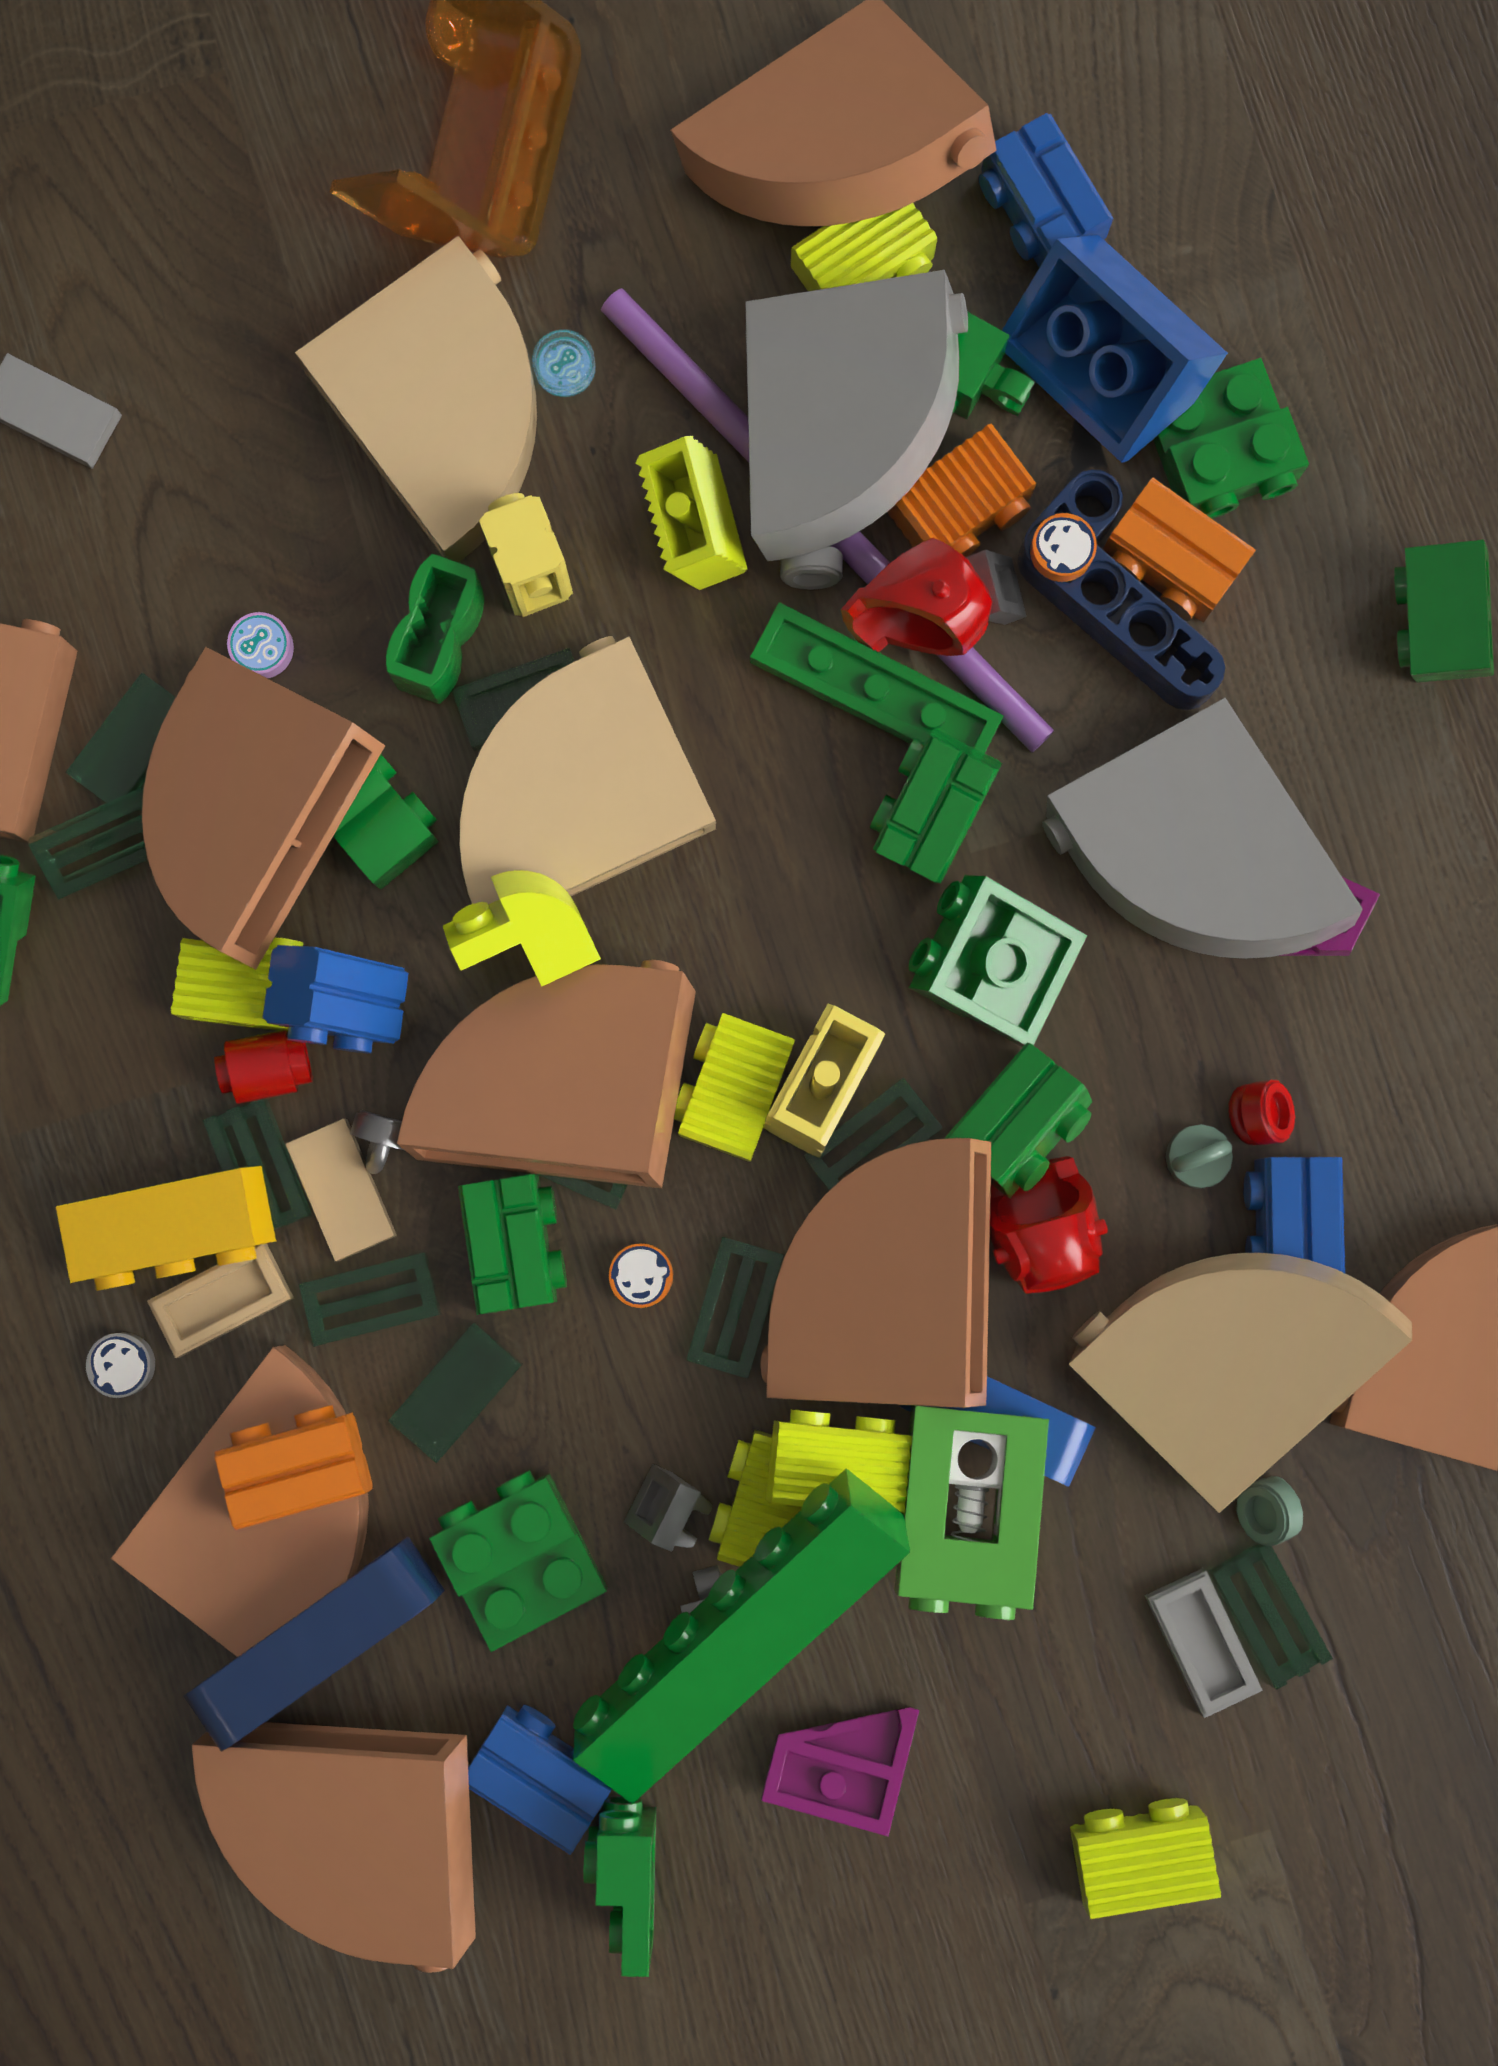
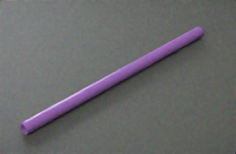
[601,288,1054,753]

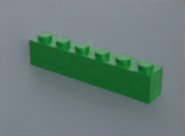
[573,1468,910,1804]

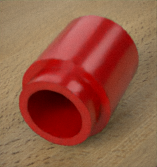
[214,1030,313,1104]

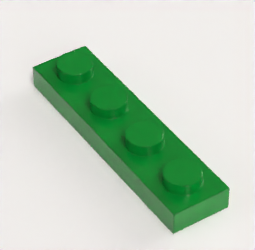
[750,602,1004,753]

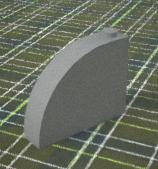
[746,270,968,561]
[1042,698,1363,959]

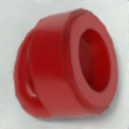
[1229,1080,1295,1145]

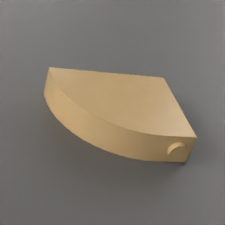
[295,236,537,563]
[460,636,716,904]
[1069,1253,1412,1513]

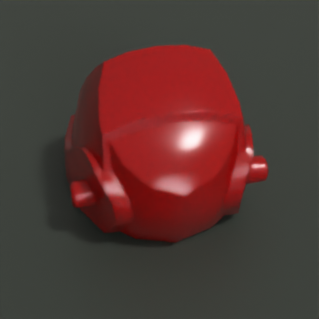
[841,538,992,656]
[990,1156,1108,1293]

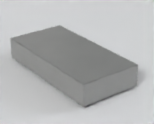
[0,353,122,469]
[1145,1568,1263,1718]

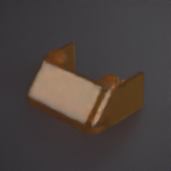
[329,0,581,258]

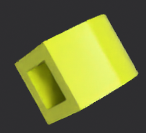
[443,870,601,986]

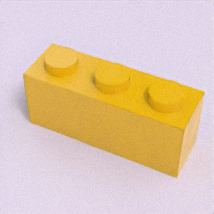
[56,1166,276,1291]

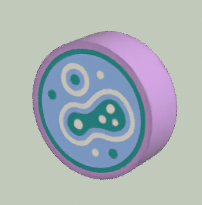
[227,612,294,678]

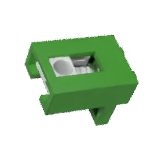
[894,1405,1049,1620]

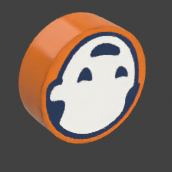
[1030,513,1097,582]
[609,1243,673,1308]

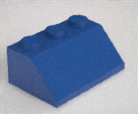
[1002,234,1228,463]

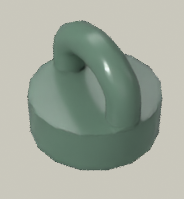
[1165,1124,1233,1189]
[1236,1476,1303,1546]

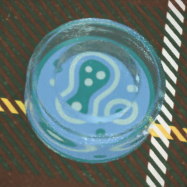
[532,329,596,397]

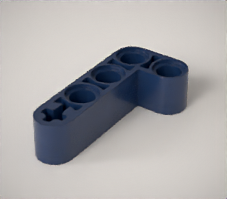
[1017,469,1225,710]
[184,1537,445,1752]

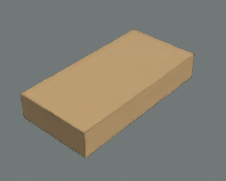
[286,1118,397,1261]
[147,1243,294,1358]

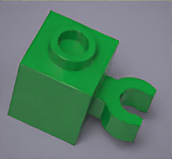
[952,311,1035,419]

